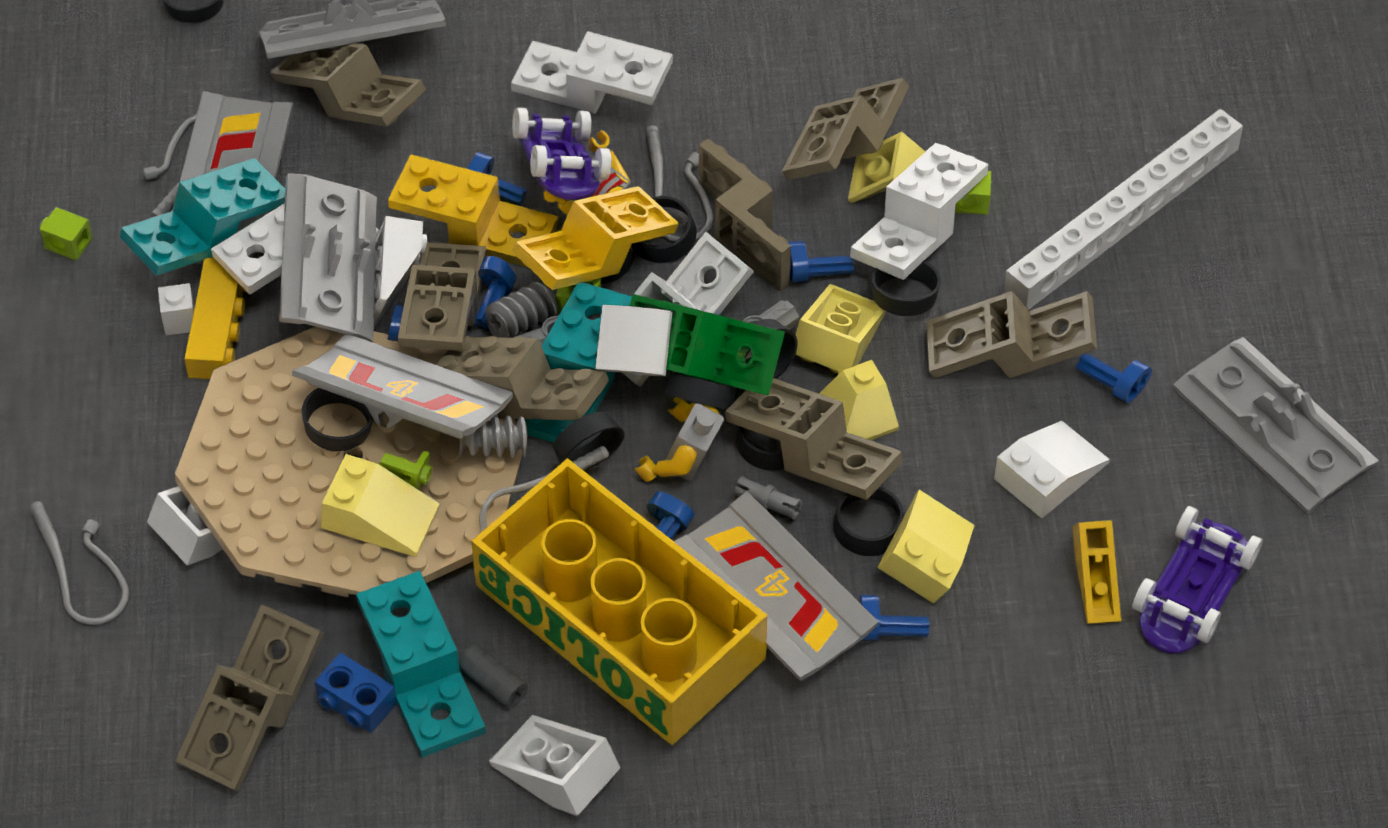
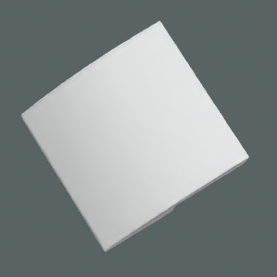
[595,305,672,376]

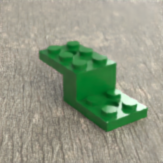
[630,294,785,396]

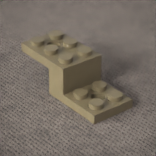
[270,43,426,127]
[782,78,909,180]
[699,138,791,292]
[398,242,487,351]
[926,291,1097,378]
[436,336,609,420]
[725,378,903,500]
[175,605,324,790]

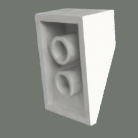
[374,216,427,329]
[994,421,1110,518]
[147,486,223,565]
[489,715,620,816]

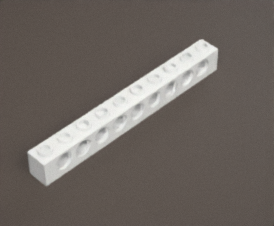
[1003,109,1243,310]

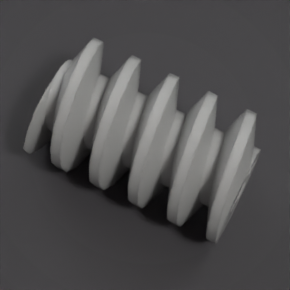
[486,282,557,338]
[459,415,527,458]

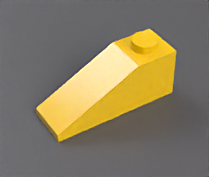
[1072,520,1121,624]

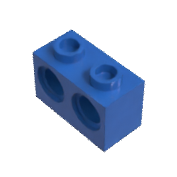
[315,652,397,733]

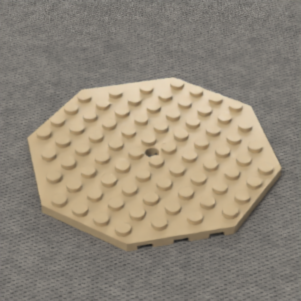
[175,326,528,597]

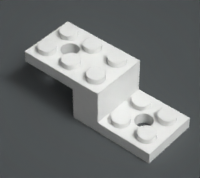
[511,31,673,114]
[850,143,989,280]
[211,203,379,294]
[622,232,754,387]

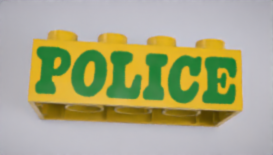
[471,458,768,746]

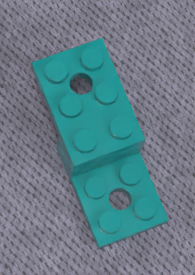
[120,158,285,276]
[524,282,632,449]
[356,570,486,757]

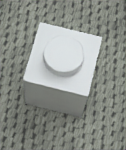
[158,283,195,336]

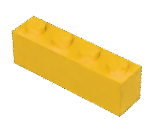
[185,258,247,379]

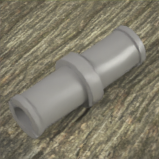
[734,476,802,520]

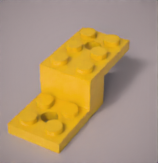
[388,154,558,267]
[512,186,679,290]

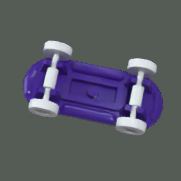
[512,108,611,200]
[1132,506,1263,653]

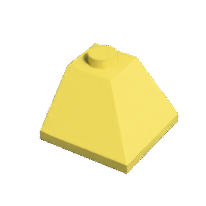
[848,131,926,203]
[819,360,899,440]

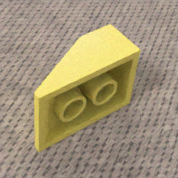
[796,284,886,374]
[321,454,439,557]
[877,490,974,604]

